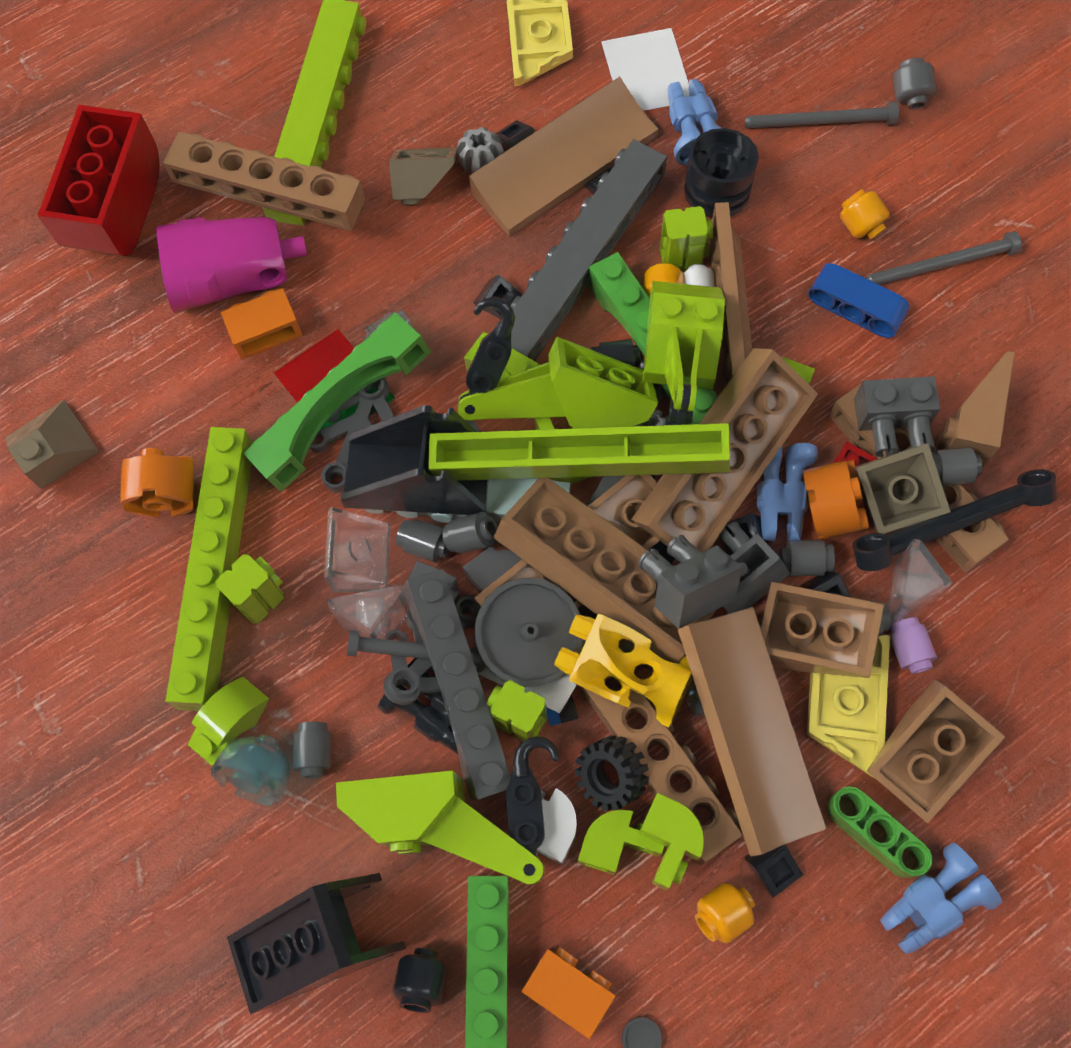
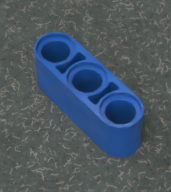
[808,263,910,338]

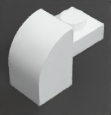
[537,788,577,865]

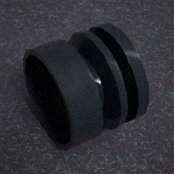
[684,128,759,218]

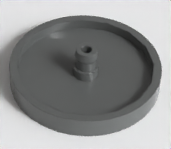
[474,578,582,687]

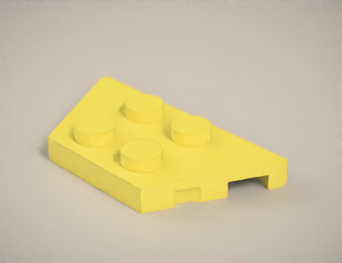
[506,0,573,87]
[806,635,890,778]

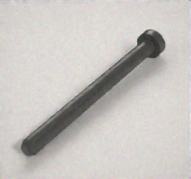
[745,102,899,129]
[865,231,1022,285]
[347,630,485,666]

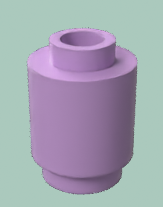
[890,617,937,674]

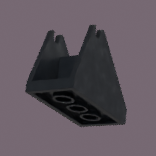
[341,405,489,515]
[227,873,406,1015]

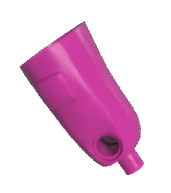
[156,217,307,314]

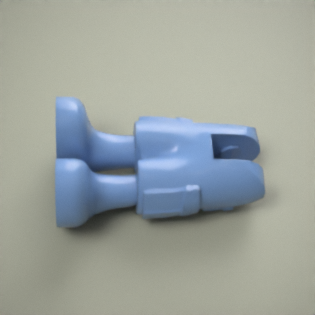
[667,79,721,165]
[757,443,818,541]
[880,842,1002,954]

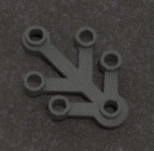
[310,378,394,493]
[384,596,486,705]

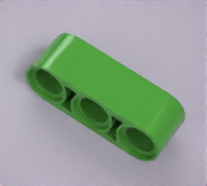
[826,786,932,879]

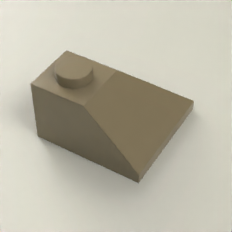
[389,147,457,204]
[6,400,99,489]
[856,443,950,534]

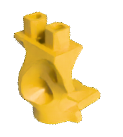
[554,614,693,728]

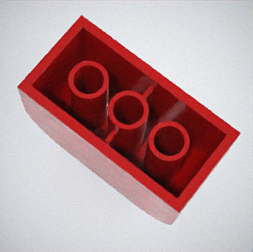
[37,104,160,256]

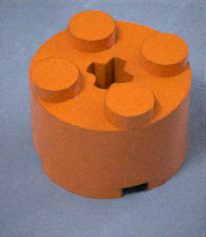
[120,448,194,517]
[803,460,869,539]

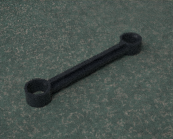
[853,469,1058,571]

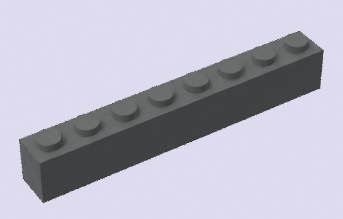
[494,139,667,361]

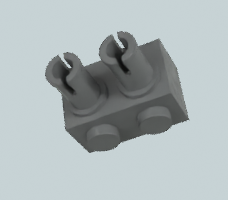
[854,376,940,457]
[710,522,790,614]
[638,535,742,629]

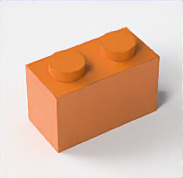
[220,288,303,360]
[521,947,615,1040]

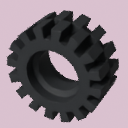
[575,735,649,811]

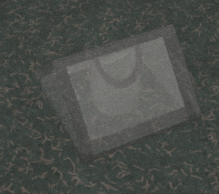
[324,507,390,592]
[888,539,953,625]
[327,585,410,639]

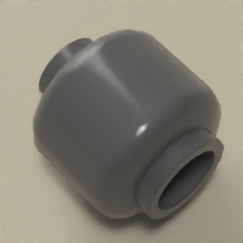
[892,58,937,109]

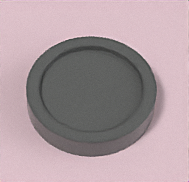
[622,1017,662,1048]

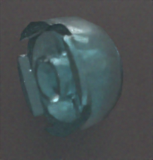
[210,735,290,806]

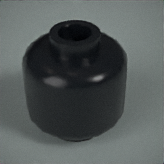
[392,948,448,1013]

